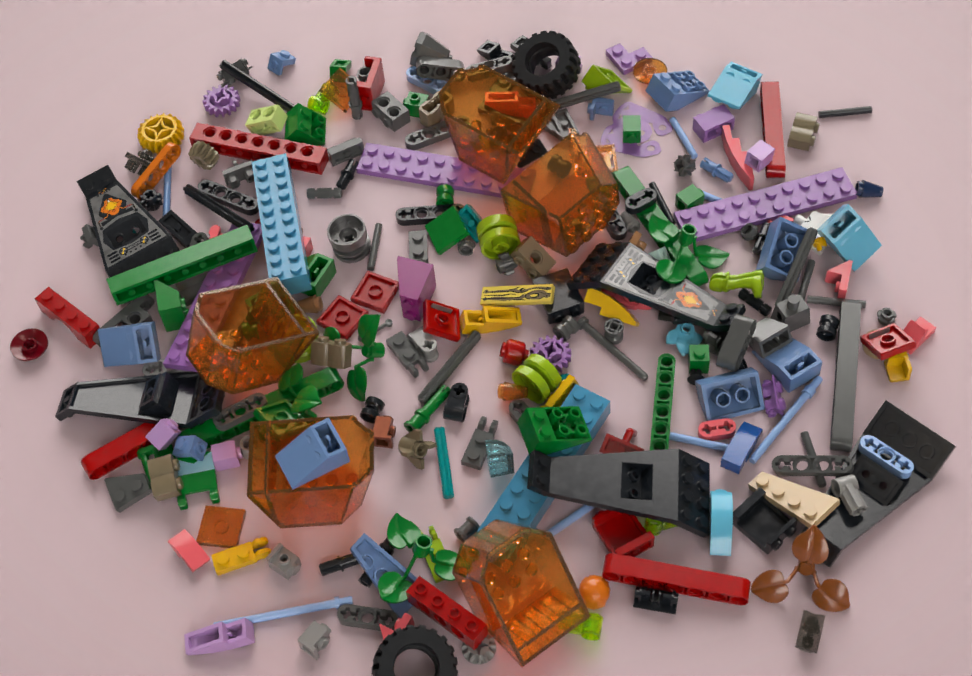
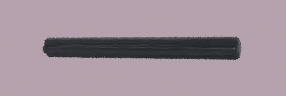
[220,60,295,112]
[183,184,255,232]

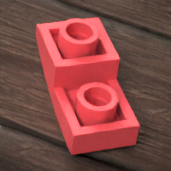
[168,529,210,573]

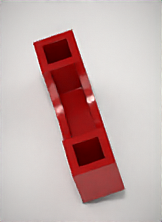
[34,287,100,349]

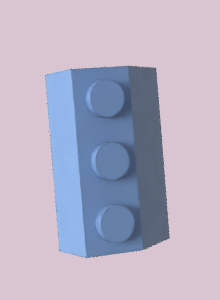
[756,217,807,282]
[695,367,765,421]

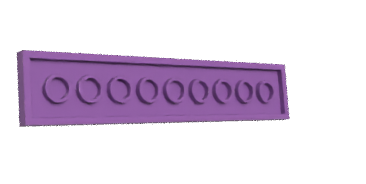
[356,143,536,202]
[673,167,857,243]
[163,223,263,372]

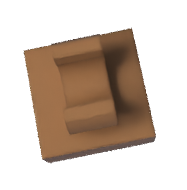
[628,231,647,251]

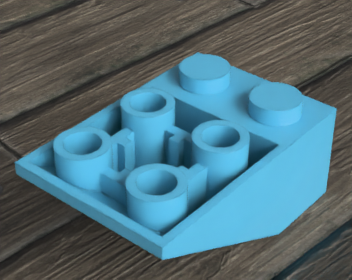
[707,62,763,110]
[817,204,882,272]

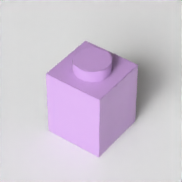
[744,139,775,173]
[145,418,181,451]
[211,440,243,472]

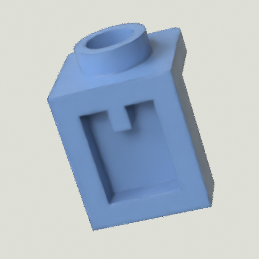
[587,97,614,121]

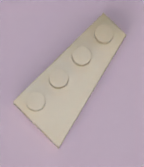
[748,472,840,528]

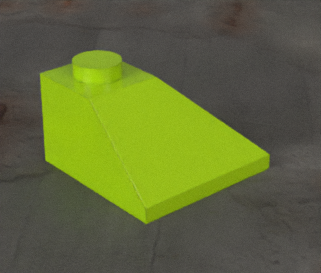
[581,65,633,94]

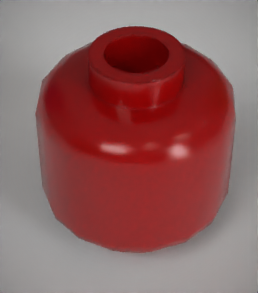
[499,339,529,366]

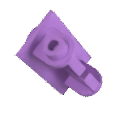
[762,375,786,418]

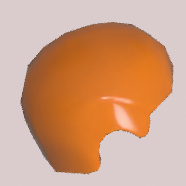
[577,575,611,610]

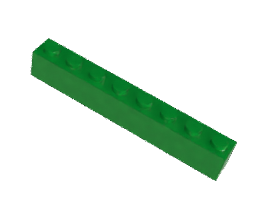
[107,225,258,306]

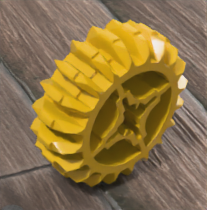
[137,113,185,155]

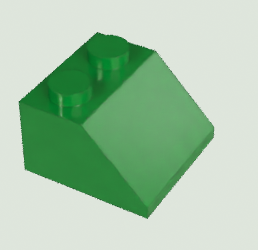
[154,280,189,332]

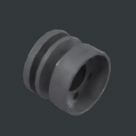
[327,214,371,263]

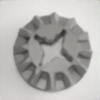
[461,633,496,664]

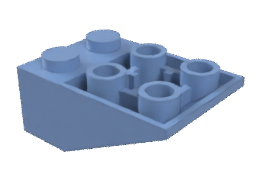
[645,70,710,112]
[98,321,161,367]
[752,338,822,393]
[275,417,350,490]

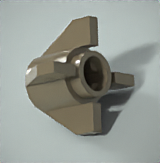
[398,429,437,470]

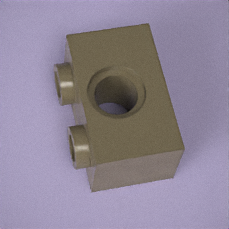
[510,236,556,279]

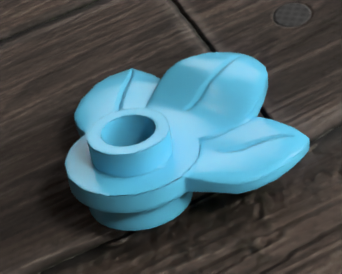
[666,323,703,357]

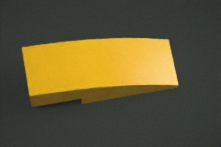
[584,289,640,327]
[460,306,522,334]

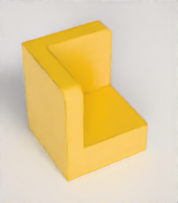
[884,351,912,382]

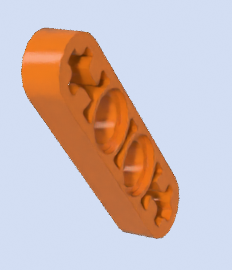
[131,142,181,200]

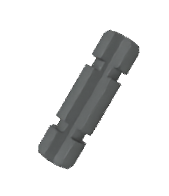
[307,188,342,199]

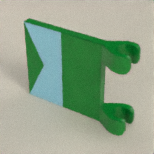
[175,451,220,510]

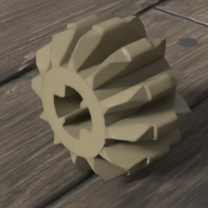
[188,141,220,170]

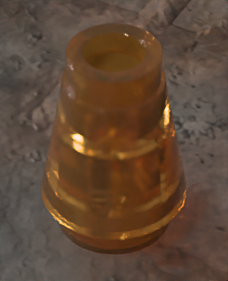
[497,382,528,401]

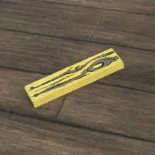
[480,284,555,307]

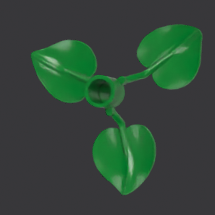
[648,214,730,284]
[323,314,385,401]
[257,363,322,442]
[378,513,472,604]

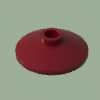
[10,328,48,361]

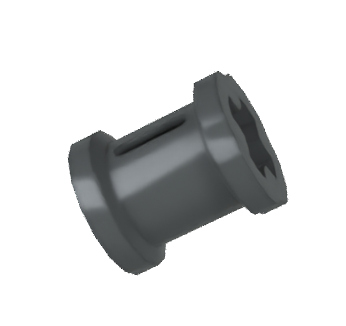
[454,516,480,544]

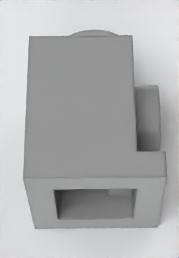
[266,543,302,580]
[298,620,332,660]

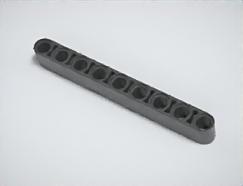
[830,300,861,452]

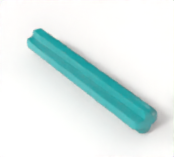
[434,427,454,499]

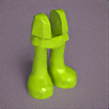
[709,270,764,298]

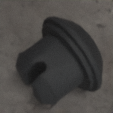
[687,369,705,385]

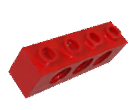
[406,576,488,650]

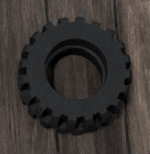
[512,31,581,100]
[372,625,458,676]

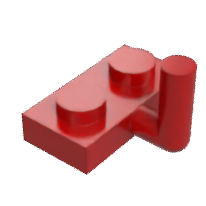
[599,428,645,454]

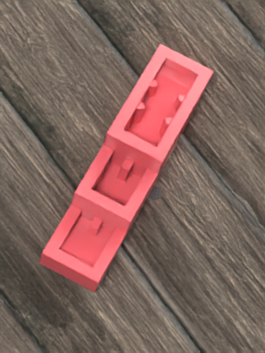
[721,125,754,190]

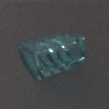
[485,440,515,478]

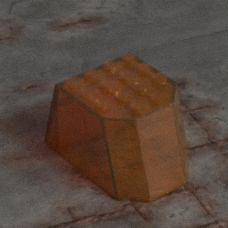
[438,64,560,184]
[500,132,620,257]
[186,277,320,395]
[247,415,374,528]
[452,519,591,667]

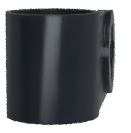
[443,383,470,422]

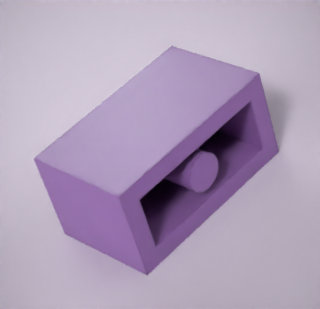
[693,104,735,143]

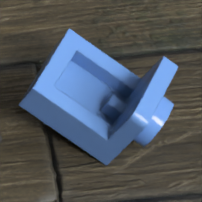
[267,50,296,75]
[172,435,208,461]

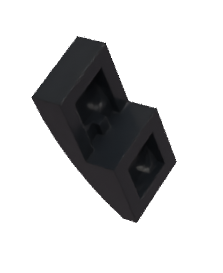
[477,40,514,60]

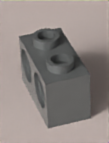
[371,91,410,132]

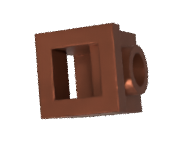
[371,416,396,449]

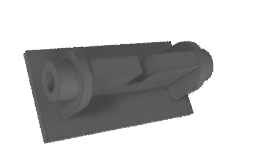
[216,58,252,86]

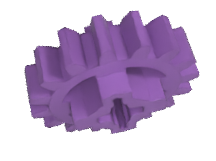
[202,85,241,117]
[529,335,571,373]

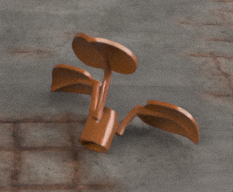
[750,525,850,612]

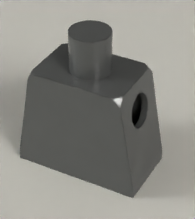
[770,294,811,332]
[749,317,793,359]

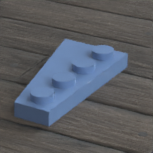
[350,533,417,618]

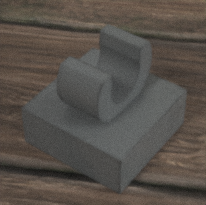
[80,224,99,249]

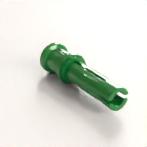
[404,385,451,433]

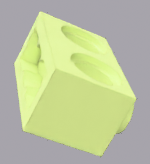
[245,104,288,135]

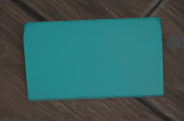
[459,204,483,243]

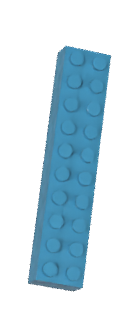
[252,153,312,299]
[470,384,611,571]

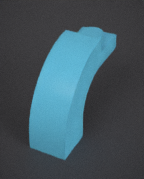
[709,489,733,556]

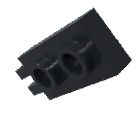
[158,210,201,248]

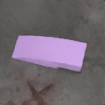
[184,618,255,655]

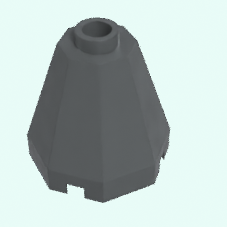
[410,31,452,68]

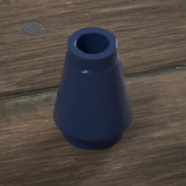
[855,180,884,198]

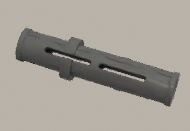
[345,76,363,120]

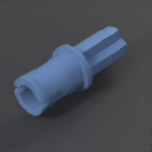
[700,157,734,183]

